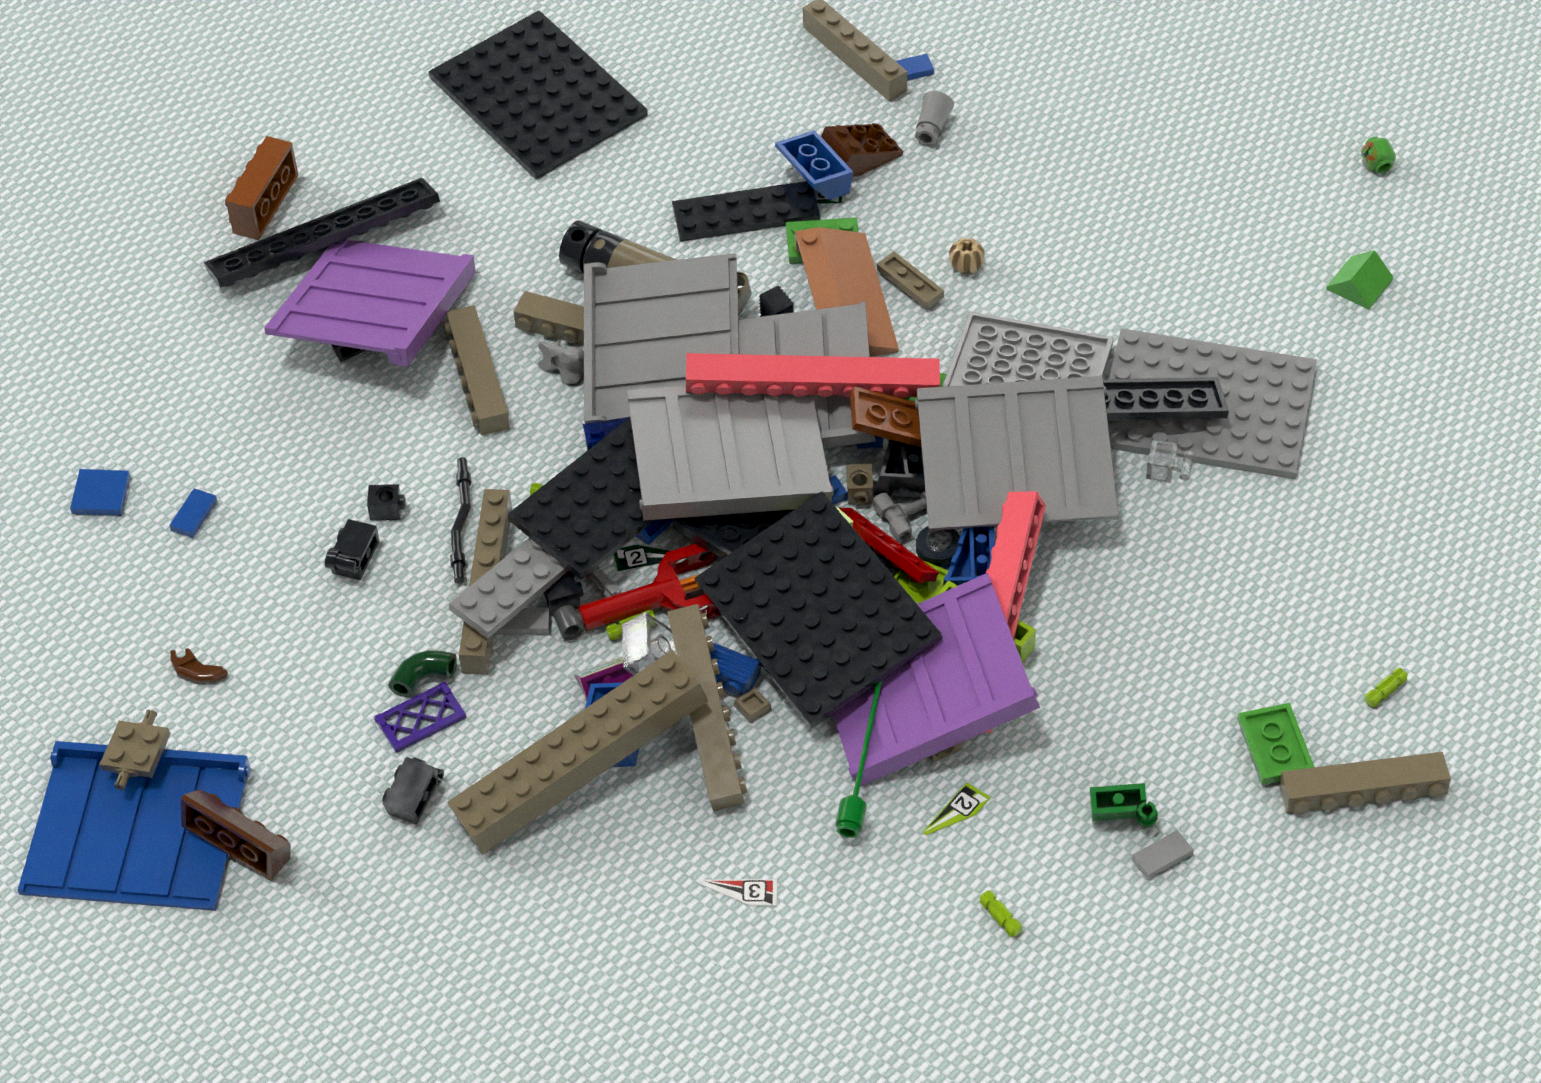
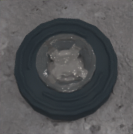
[916,526,960,567]

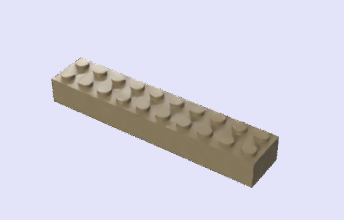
[447,649,708,855]

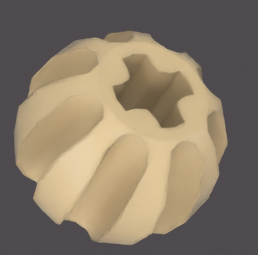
[949,238,985,274]

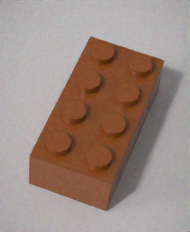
[225,136,299,240]

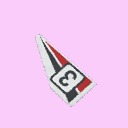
[701,879,777,906]

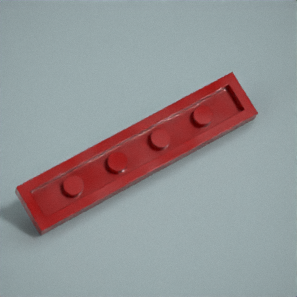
[839,508,939,584]

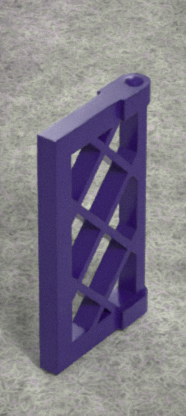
[374,681,467,753]

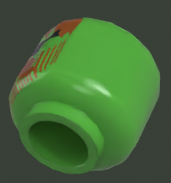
[1361,137,1396,173]

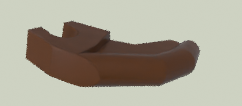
[170,648,228,683]

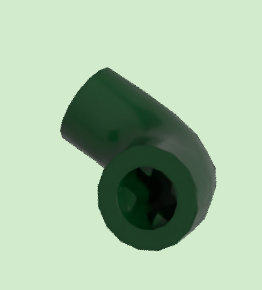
[388,650,457,697]

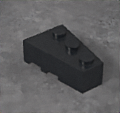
[873,439,925,498]

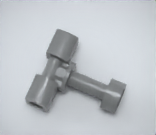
[873,492,927,543]

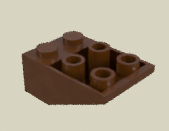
[821,123,904,177]

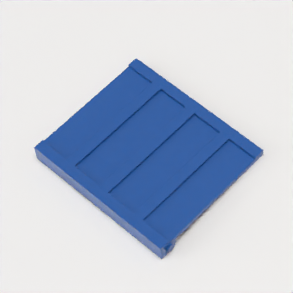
[18,741,251,911]

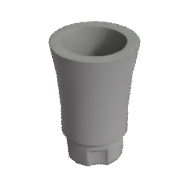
[915,91,954,145]

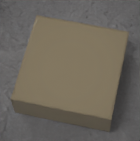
[734,688,772,723]

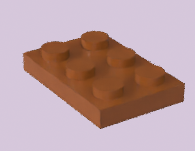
[850,386,922,447]

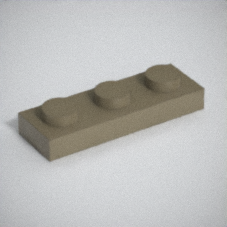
[877,251,944,309]

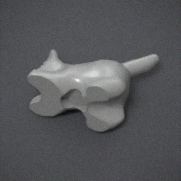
[538,340,584,384]

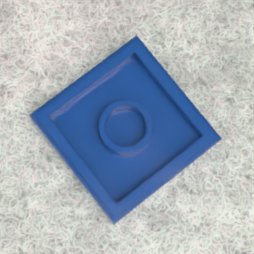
[70,469,131,516]

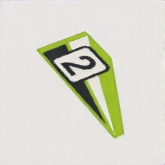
[922,782,991,835]

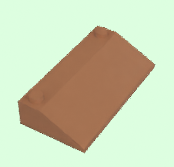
[795,227,899,357]

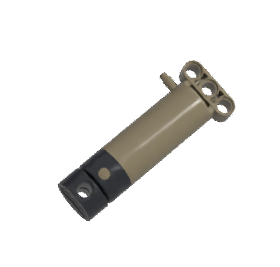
[559,220,752,317]

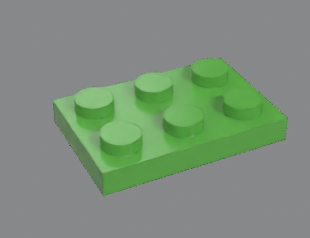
[786,217,859,264]
[1237,703,1315,785]

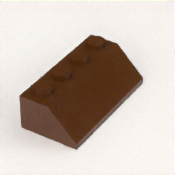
[181,789,291,881]

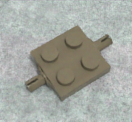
[99,709,171,791]

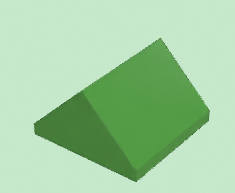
[1326,250,1393,310]

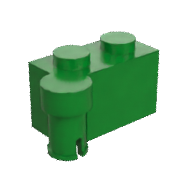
[1090,783,1158,828]

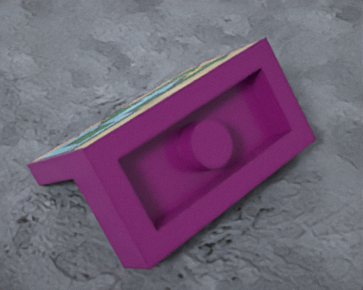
[574,657,634,702]

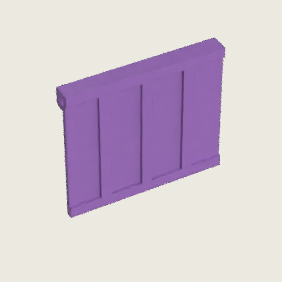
[264,238,476,367]
[833,573,1041,787]

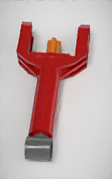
[554,543,721,640]

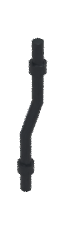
[450,457,471,584]

